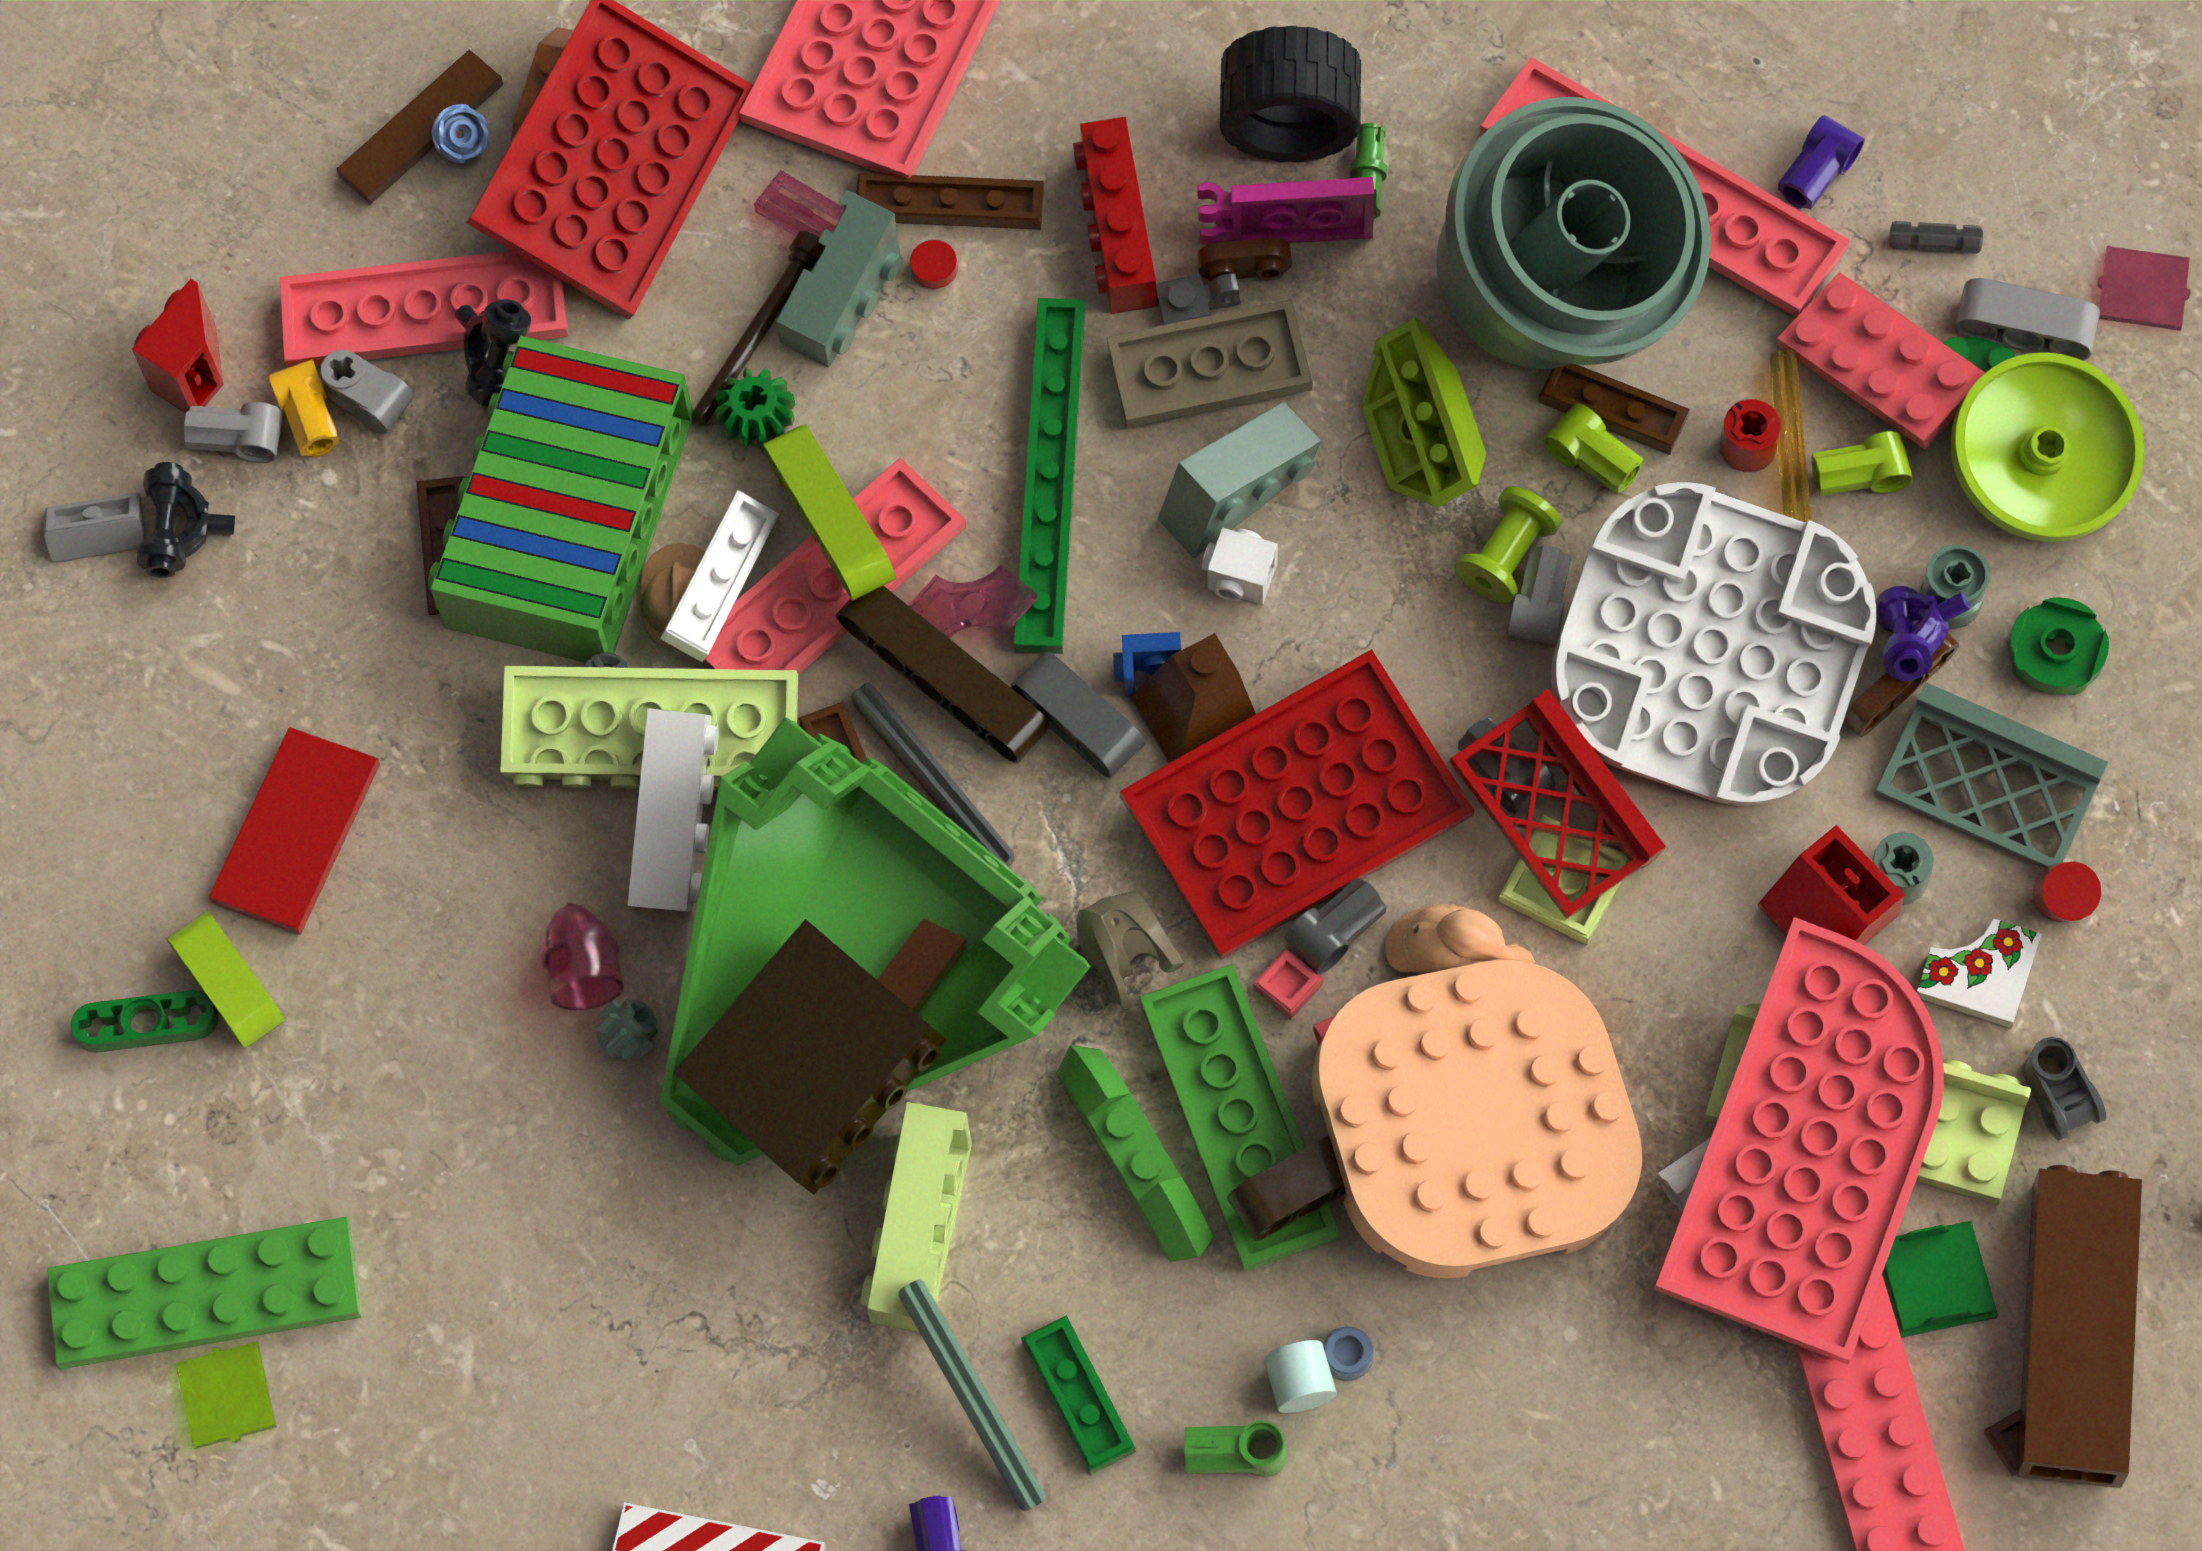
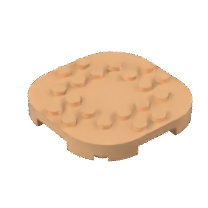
[1311,960,1642,1278]

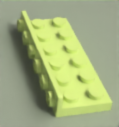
[500,666,798,791]
[1704,1004,2031,1205]

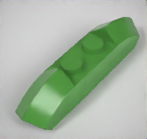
[1056,1045,1214,1262]

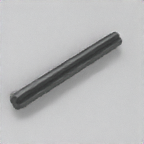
[851,683,1015,866]

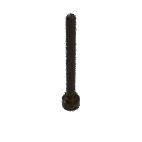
[692,231,826,424]

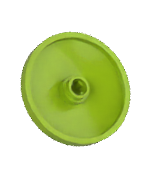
[1951,352,2145,542]

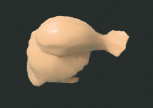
[1385,903,1535,975]

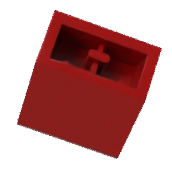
[131,278,224,414]
[1758,825,1905,945]

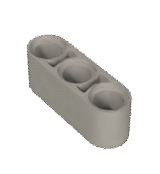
[1955,278,2100,361]

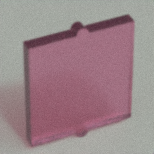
[2097,246,2191,331]

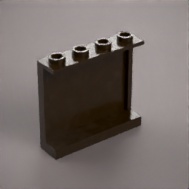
[673,919,947,1195]

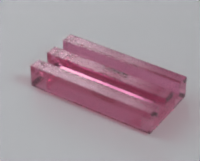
[754,170,845,238]

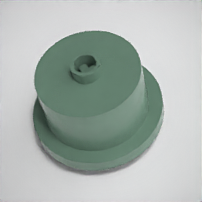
[1436,97,1711,369]

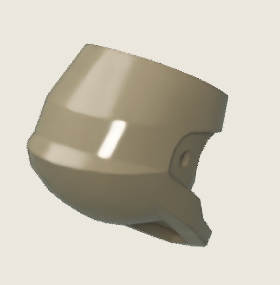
[1076,891,1184,1010]

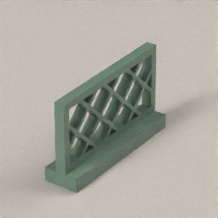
[1876,682,2108,868]

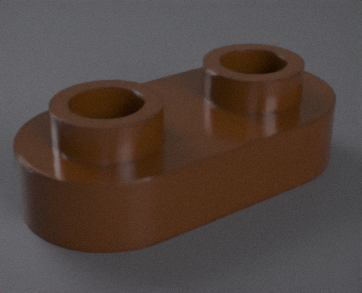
[1197,238,1293,282]

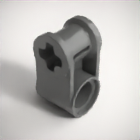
[2023,1037,2106,1141]

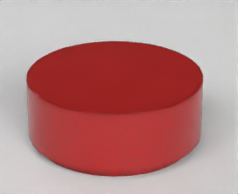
[910,240,958,289]

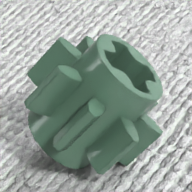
[595,998,658,1061]

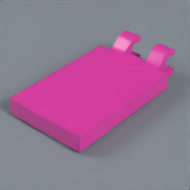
[1197,177,1375,245]

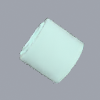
[1264,1340,1337,1413]

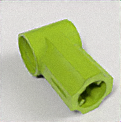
[1543,403,1644,495]
[1811,431,1913,496]

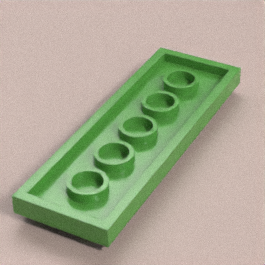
[1139,964,1339,1272]
[47,1216,362,1369]

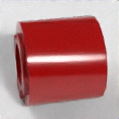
[1720,399,1781,472]
[2033,861,2102,922]

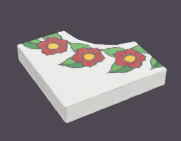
[1916,918,2041,1028]

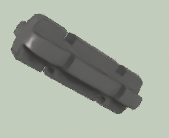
[1889,221,1983,254]

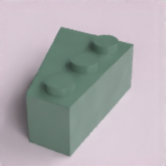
[776,189,903,367]
[1158,402,1321,559]

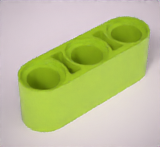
[166,910,286,1049]

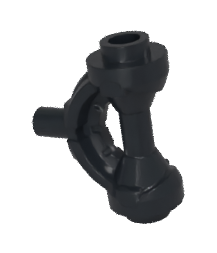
[455,299,531,407]
[137,462,235,578]

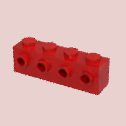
[1073,116,1157,314]

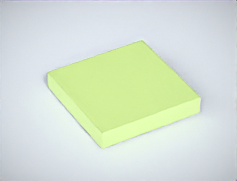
[1499,815,1630,945]

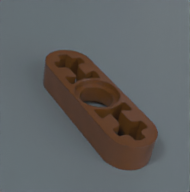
[1843,632,1959,737]

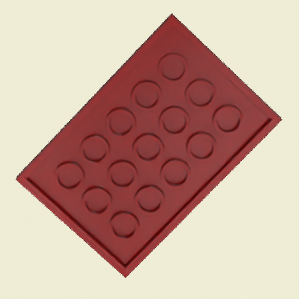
[466,0,753,320]
[1120,649,1475,960]

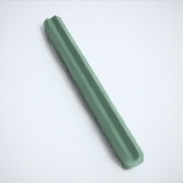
[899,1279,1046,1511]

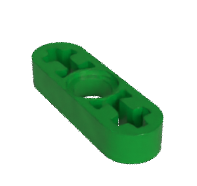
[70,990,218,1053]

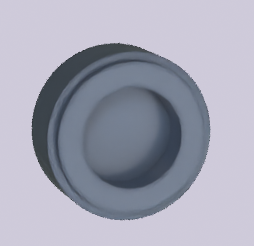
[1323,1327,1373,1381]

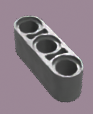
[1011,651,1145,778]

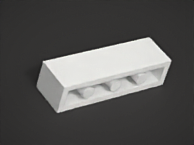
[627,709,719,912]

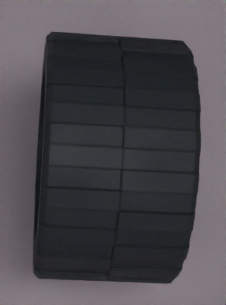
[1220,26,1361,162]

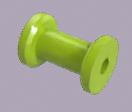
[1454,486,1562,604]

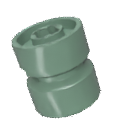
[1920,544,1990,629]

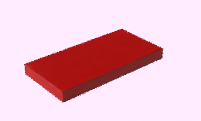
[209,727,380,935]

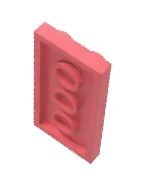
[1777,272,1985,450]

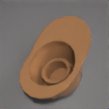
[641,543,705,650]

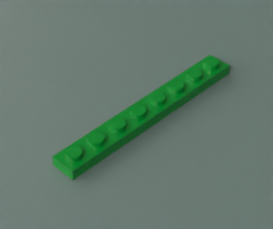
[1014,298,1086,654]

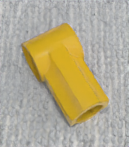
[268,359,340,458]

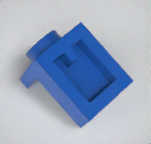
[1113,632,1181,697]

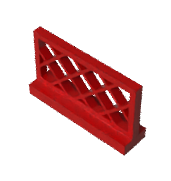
[1449,689,1666,920]

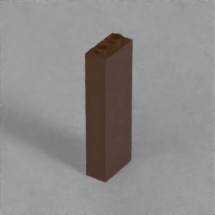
[2017,1165,2142,1488]

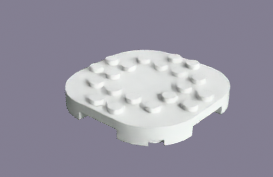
[1552,482,1876,806]

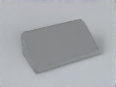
[44,493,145,562]

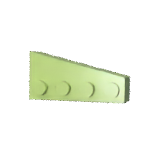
[861,1102,972,1332]

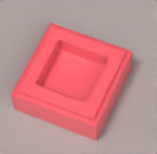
[1253,948,1323,1019]

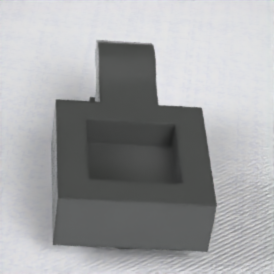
[1156,273,1241,325]

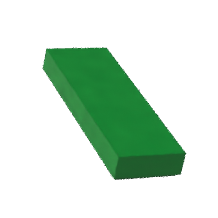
[1021,1315,1136,1475]

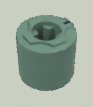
[1872,832,1934,905]

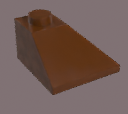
[1131,633,1256,763]

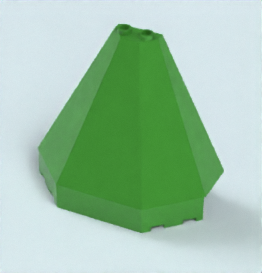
[660,717,1091,1166]

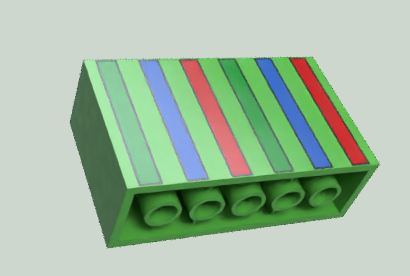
[428,335,693,663]

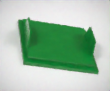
[1882,1221,1998,1338]

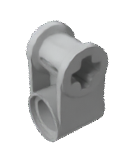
[321,350,414,434]

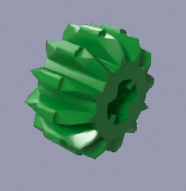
[715,367,795,449]

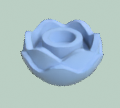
[432,104,488,163]

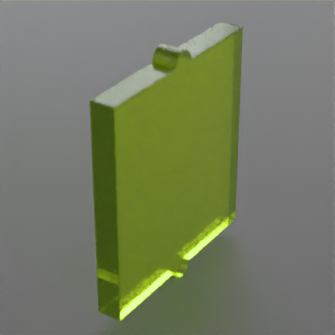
[176,1341,277,1449]

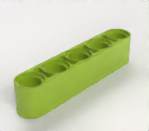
[762,424,896,601]

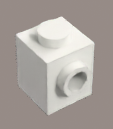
[1202,528,1278,605]

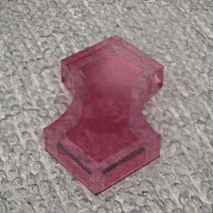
[908,564,1038,638]

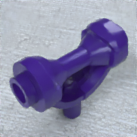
[1875,586,1971,681]

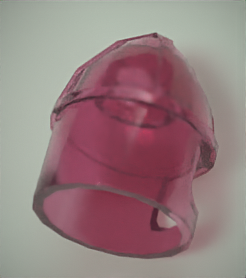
[540,903,624,1010]

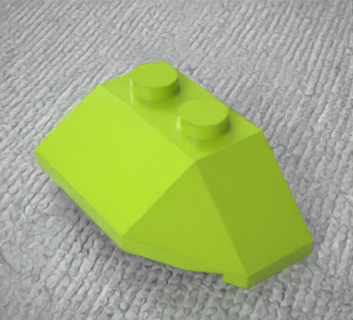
[1362,317,1487,507]

